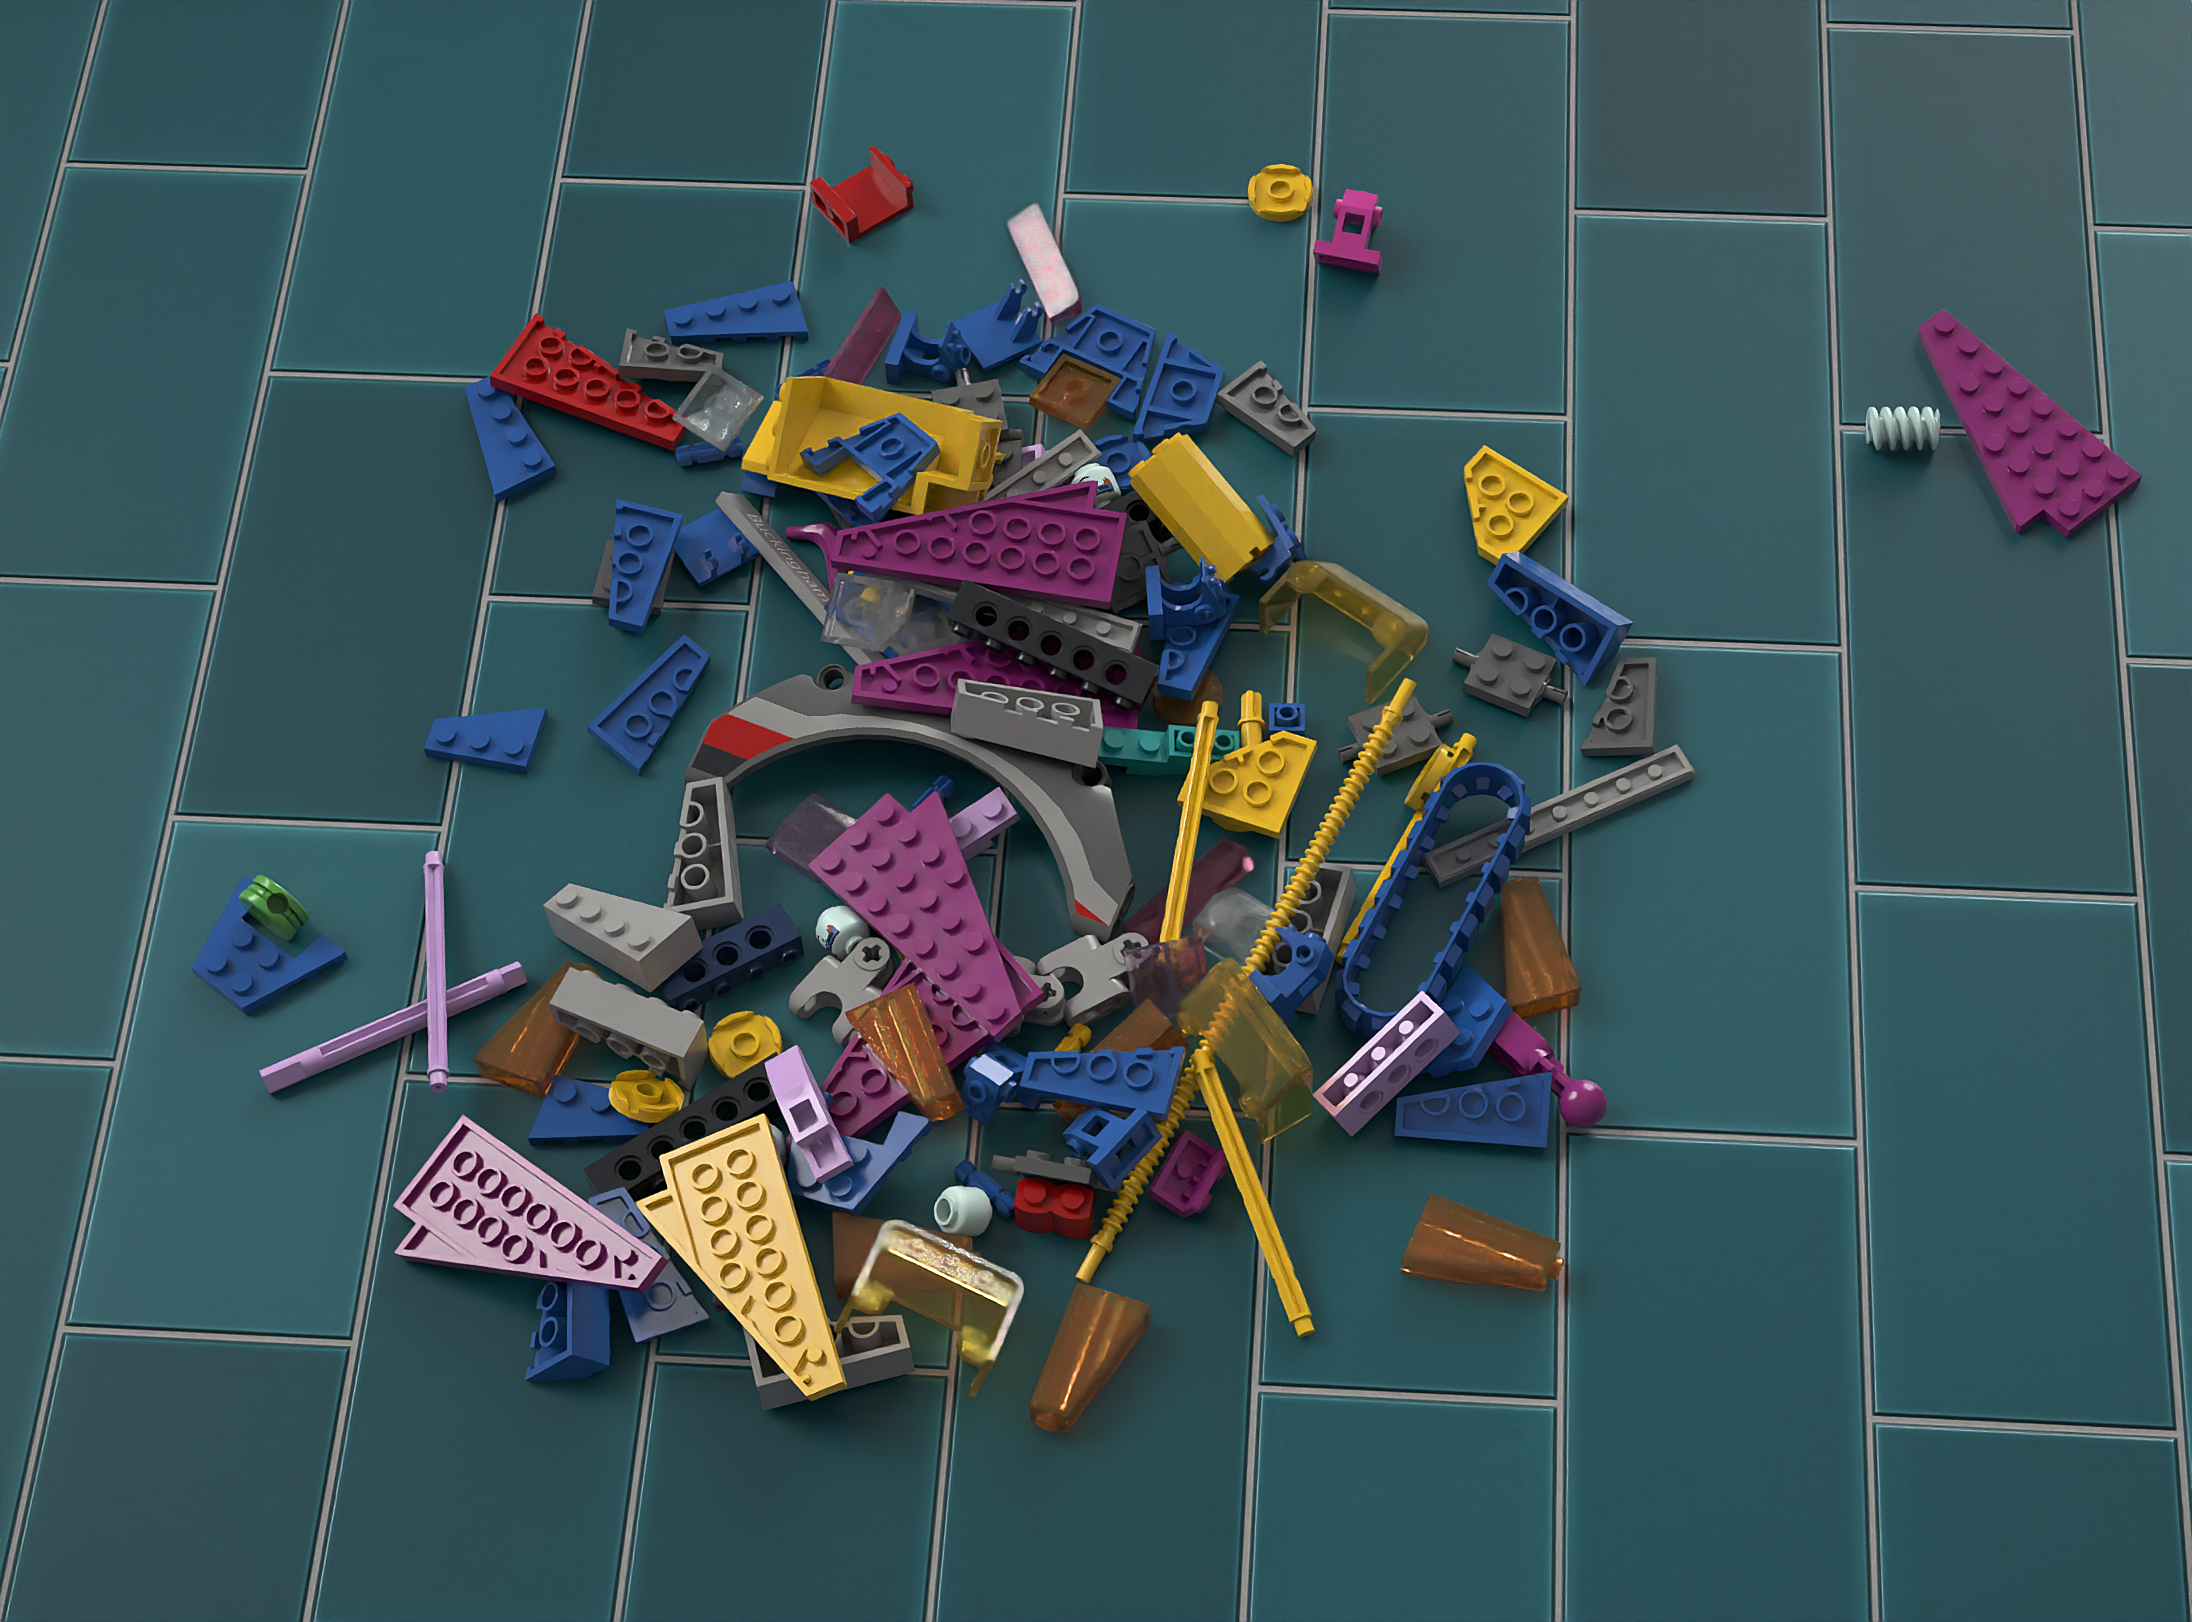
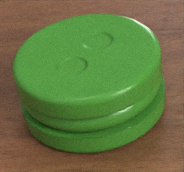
[239,875,309,940]

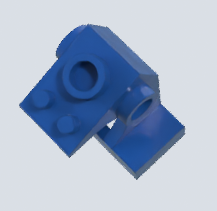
[885,311,971,386]
[1145,557,1229,640]
[1245,924,1334,1027]
[957,1040,1044,1127]
[1062,1107,1163,1191]

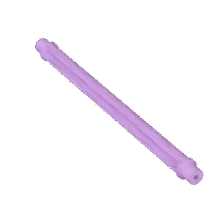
[423,851,450,1093]

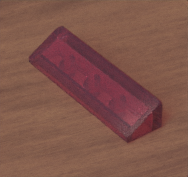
[1007,203,1082,323]
[823,287,901,385]
[1120,838,1254,956]

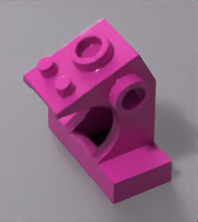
[1313,189,1383,274]

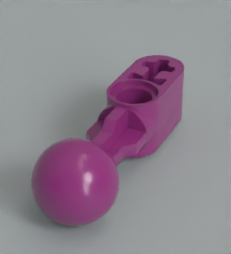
[1487,1011,1607,1128]

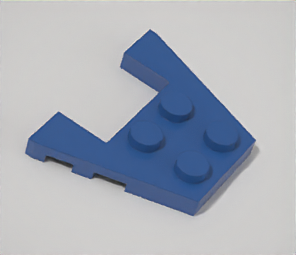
[1019,304,1156,421]
[799,412,941,523]
[191,875,347,1015]
[787,1090,933,1217]

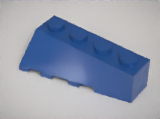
[1487,551,1633,686]
[525,1280,611,1382]

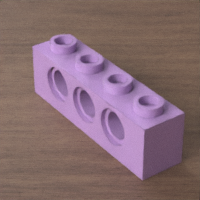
[1313,991,1461,1137]

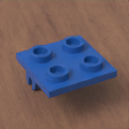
[952,279,1044,372]
[1255,494,1309,599]
[673,508,759,587]

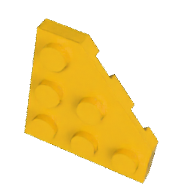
[1463,445,1569,565]
[1177,731,1317,839]

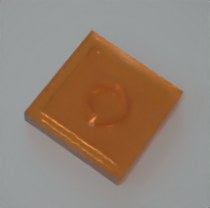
[1029,354,1122,431]

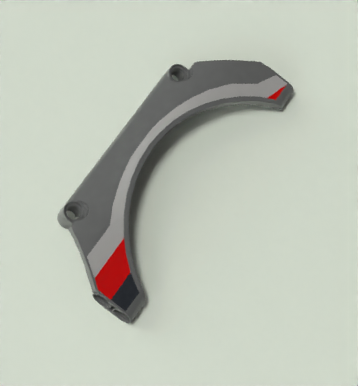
[684,664,1136,945]

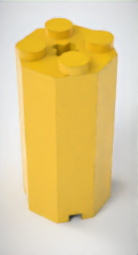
[1127,432,1276,585]

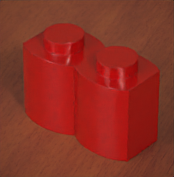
[1014,1178,1096,1239]

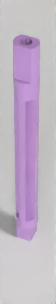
[259,961,528,1094]

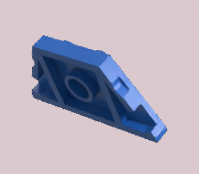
[1133,333,1225,442]
[1408,965,1512,1084]

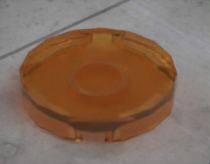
[1153,670,1223,727]

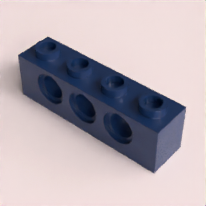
[656,903,804,1012]

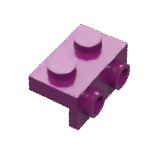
[1146,1129,1229,1219]

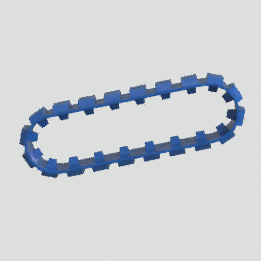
[1335,761,1531,1040]

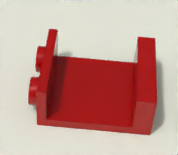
[809,145,914,244]

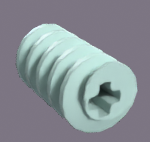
[1866,407,1940,451]

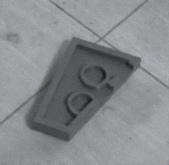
[619,328,723,384]
[1216,360,1316,456]
[1581,657,1657,756]

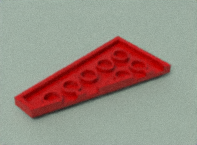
[490,313,688,451]

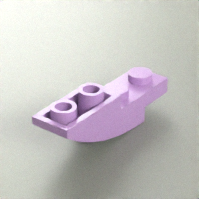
[949,787,1020,861]
[764,1045,854,1184]

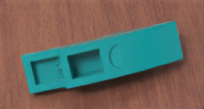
[1097,725,1239,776]

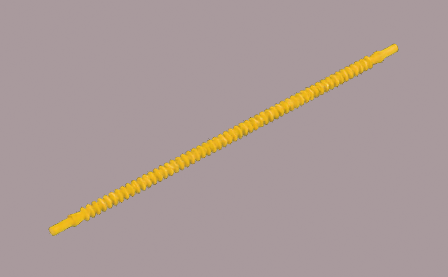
[1075,678,1417,1284]

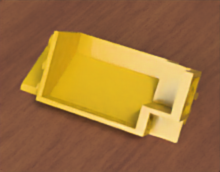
[741,376,1006,515]

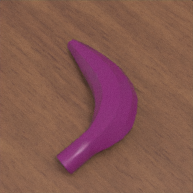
[786,522,846,596]

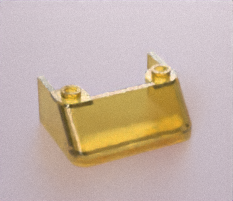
[1259,560,1428,704]
[1176,957,1313,1144]
[833,1219,1024,1398]

